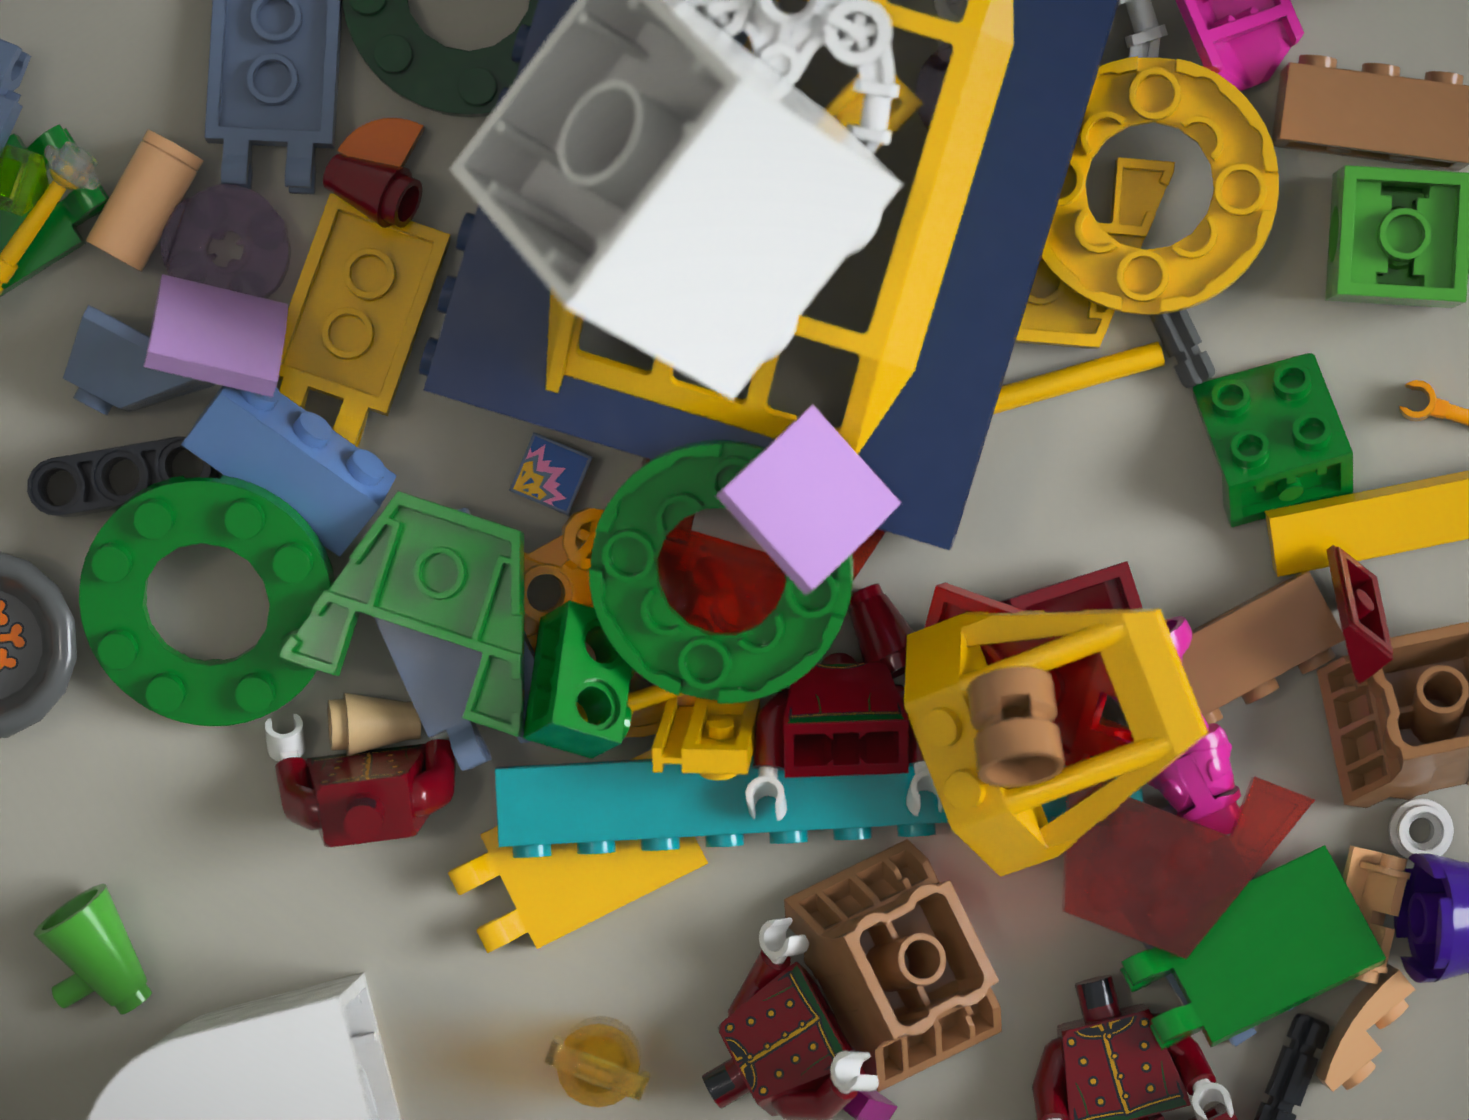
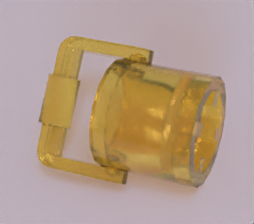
[544,1016,651,1108]

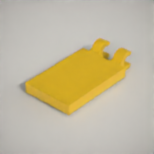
[278,193,451,447]
[448,749,708,953]

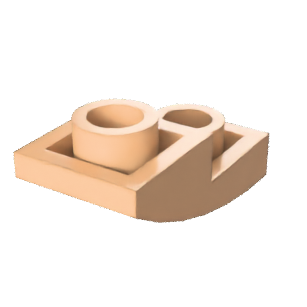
[1315,964,1415,1092]

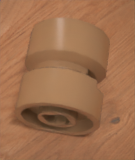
[967,667,1065,787]

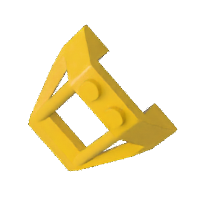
[904,609,1208,877]

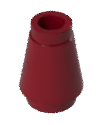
[323,153,423,228]
[848,583,914,679]

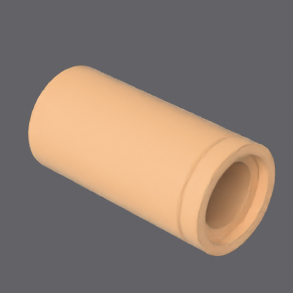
[85,129,204,272]

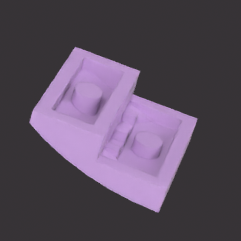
[144,274,288,397]
[716,405,901,595]

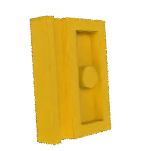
[652,697,760,780]

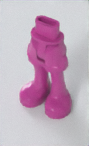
[1109,616,1247,844]

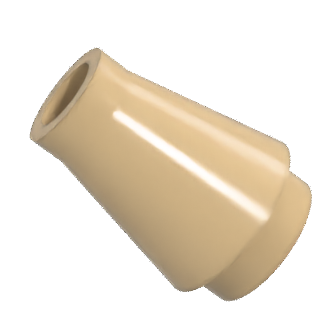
[327,693,421,756]

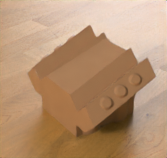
[1317,622,1469,808]
[784,839,1002,1092]

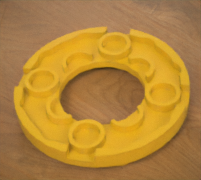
[1041,56,1279,315]

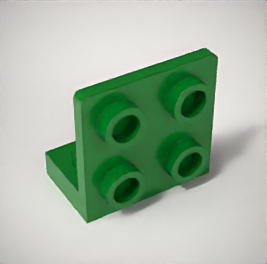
[1193,353,1353,528]

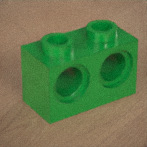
[523,600,636,759]

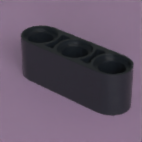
[27,437,220,517]

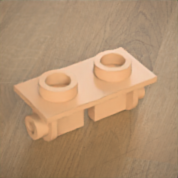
[1343,845,1411,984]

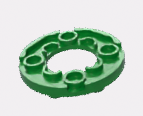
[589,440,853,703]
[79,475,335,726]

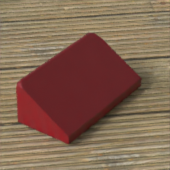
[1326,545,1393,684]

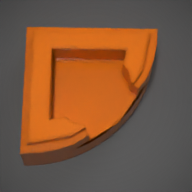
[337,118,425,167]

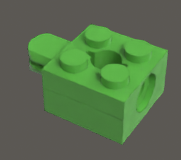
[1325,165,1469,308]

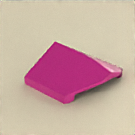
[1175,0,1304,92]

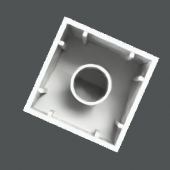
[449,0,902,400]

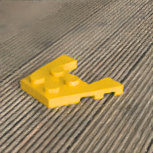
[1015,157,1175,349]

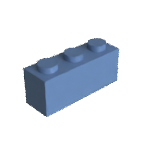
[181,386,397,557]

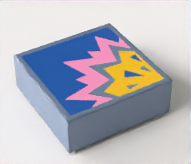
[509,432,593,516]

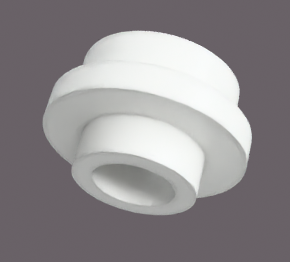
[1388,798,1454,860]

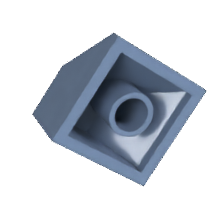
[63,305,216,416]

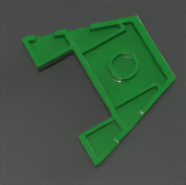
[279,491,524,737]

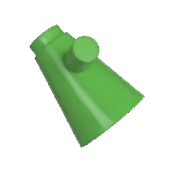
[33,884,152,1015]

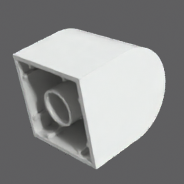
[88,973,402,1120]

